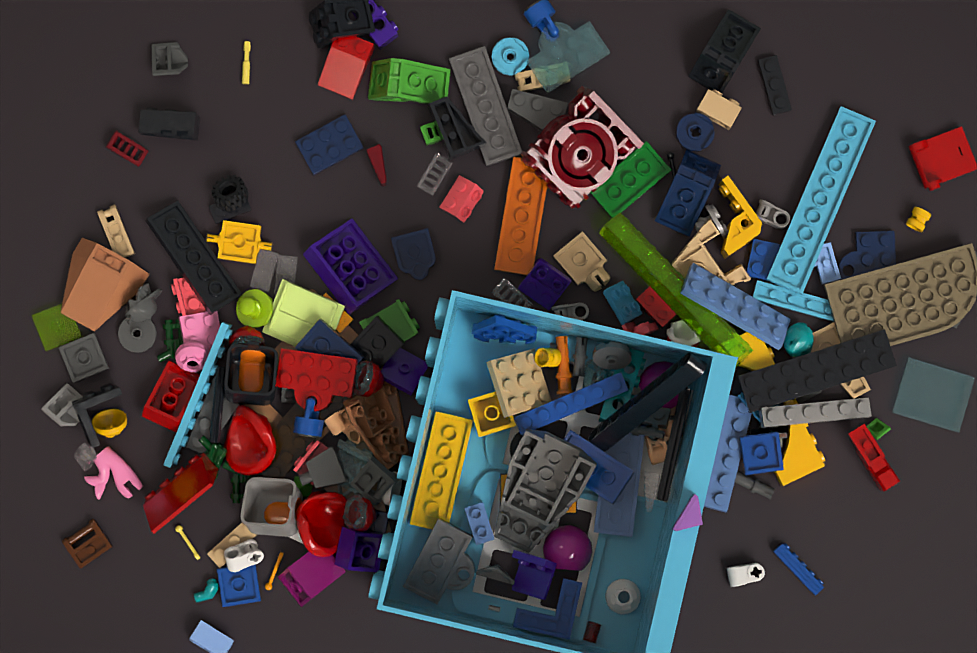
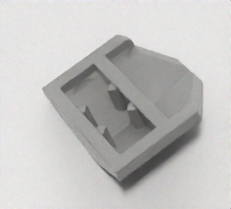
[41,383,83,427]

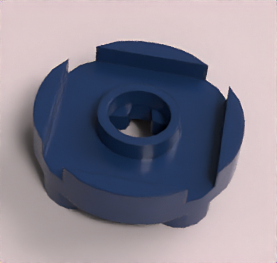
[676,113,714,152]

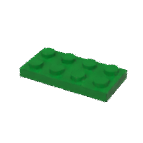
[590,141,671,220]

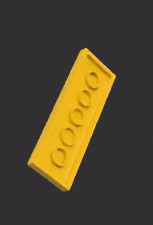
[410,411,473,530]

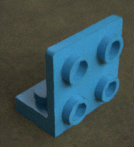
[603,281,643,325]

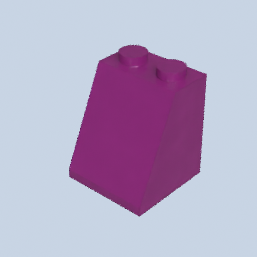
[278,552,346,607]

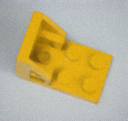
[718,176,762,259]

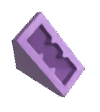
[671,494,703,531]

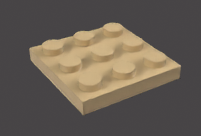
[486,348,551,418]

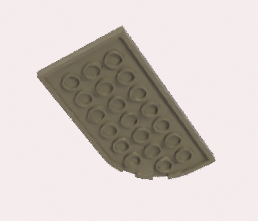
[824,243,977,346]

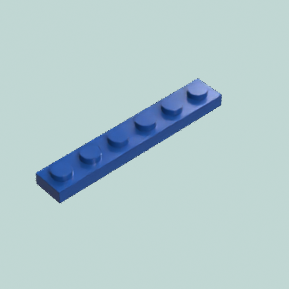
[514,372,629,435]

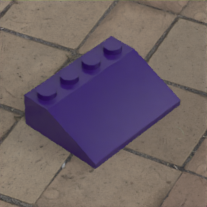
[303,219,398,315]

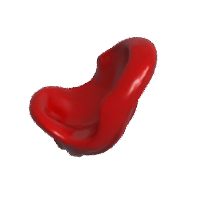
[296,490,349,557]

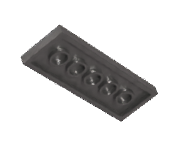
[449,46,522,166]

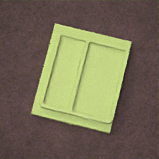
[262,279,345,347]

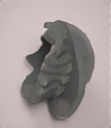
[125,283,162,325]

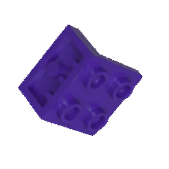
[512,550,557,600]

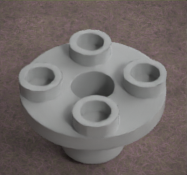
[695,204,729,239]

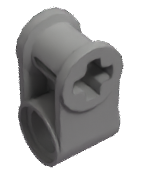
[756,199,790,229]
[551,303,589,321]

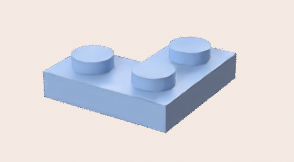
[814,242,841,285]

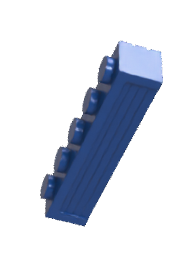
[773,543,824,596]

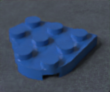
[472,314,537,344]

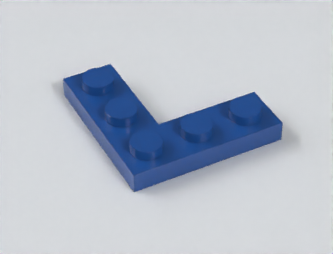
[513,578,582,640]

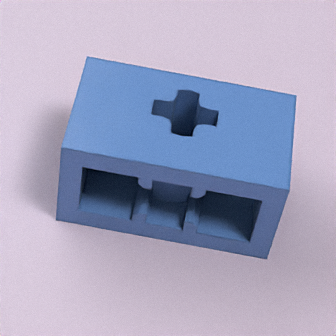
[464,502,495,545]

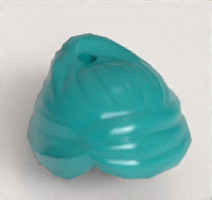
[783,322,814,358]

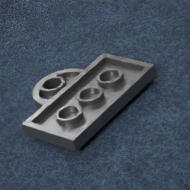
[403,518,475,604]

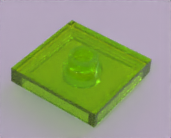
[32,304,82,351]

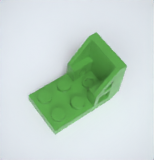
[368,58,450,105]

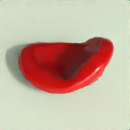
[224,405,276,475]

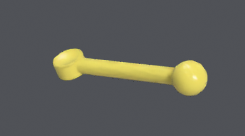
[175,525,201,560]

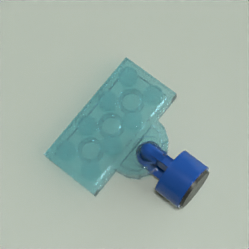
[524,0,611,93]

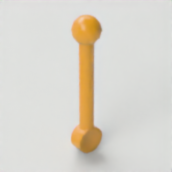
[265,552,284,590]

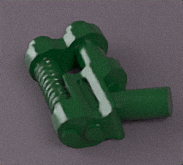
[157,319,183,363]
[198,435,227,480]
[222,461,252,503]

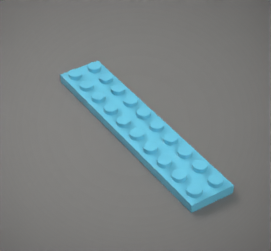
[766,106,876,295]

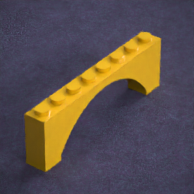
[714,332,825,486]

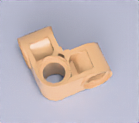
[324,408,363,444]
[644,420,683,465]

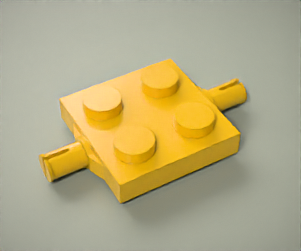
[207,220,272,264]

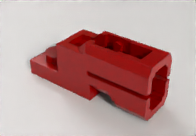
[847,424,900,491]

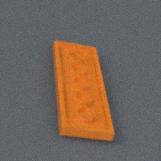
[494,157,548,276]

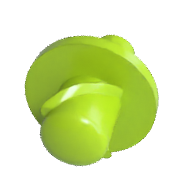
[236,289,273,328]

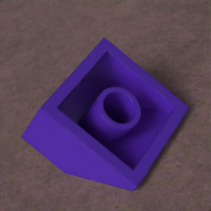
[334,527,383,572]

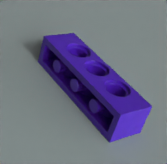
[352,0,399,50]

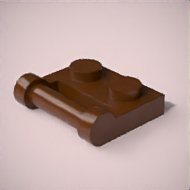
[61,518,113,569]

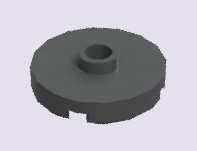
[118,319,157,353]
[593,341,632,370]

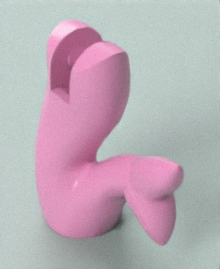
[84,446,143,500]

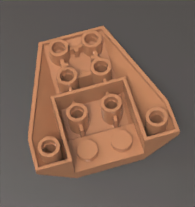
[61,238,149,332]
[343,381,409,469]

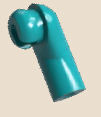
[194,578,219,602]

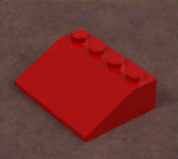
[143,452,219,534]

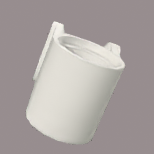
[224,539,264,572]
[726,563,765,587]

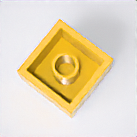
[468,391,516,437]

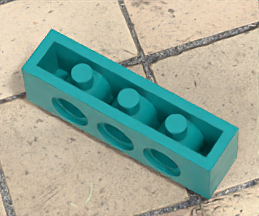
[598,348,646,423]

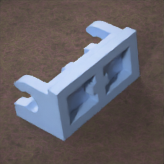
[190,620,234,653]

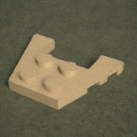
[672,218,751,285]

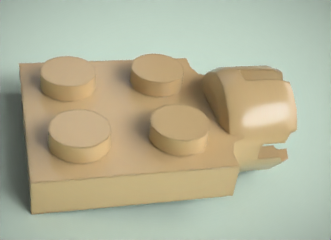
[553,231,610,292]

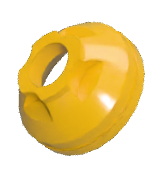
[92,409,127,438]

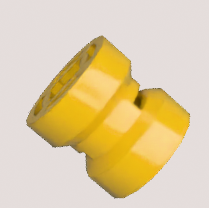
[906,207,931,232]
[534,348,561,367]

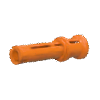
[555,336,574,395]

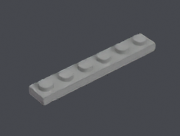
[759,398,872,428]

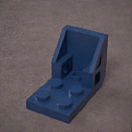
[655,150,721,237]

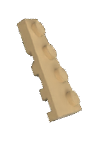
[811,322,871,399]

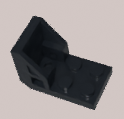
[688,9,761,93]

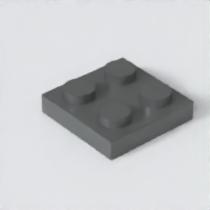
[58,333,110,383]

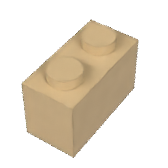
[696,89,742,130]

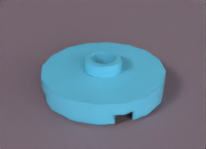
[491,37,529,76]

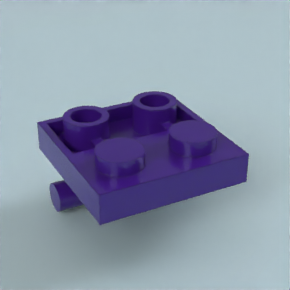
[518,258,572,310]

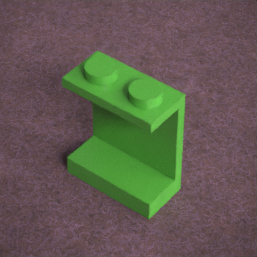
[359,299,420,342]

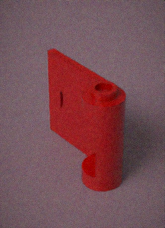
[908,126,977,191]

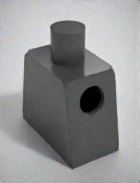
[299,447,348,489]

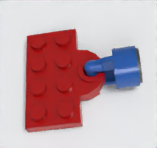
[276,348,358,438]

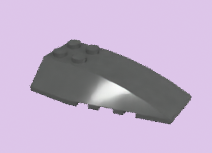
[494,429,597,553]

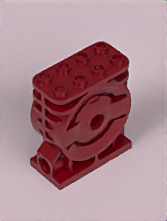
[521,86,644,209]

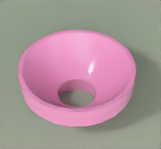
[175,342,210,372]

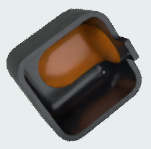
[224,341,278,406]

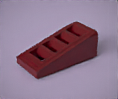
[105,131,149,167]
[367,144,387,187]

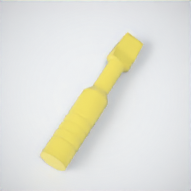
[242,41,251,85]

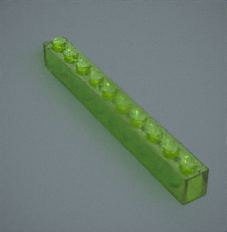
[599,213,753,367]

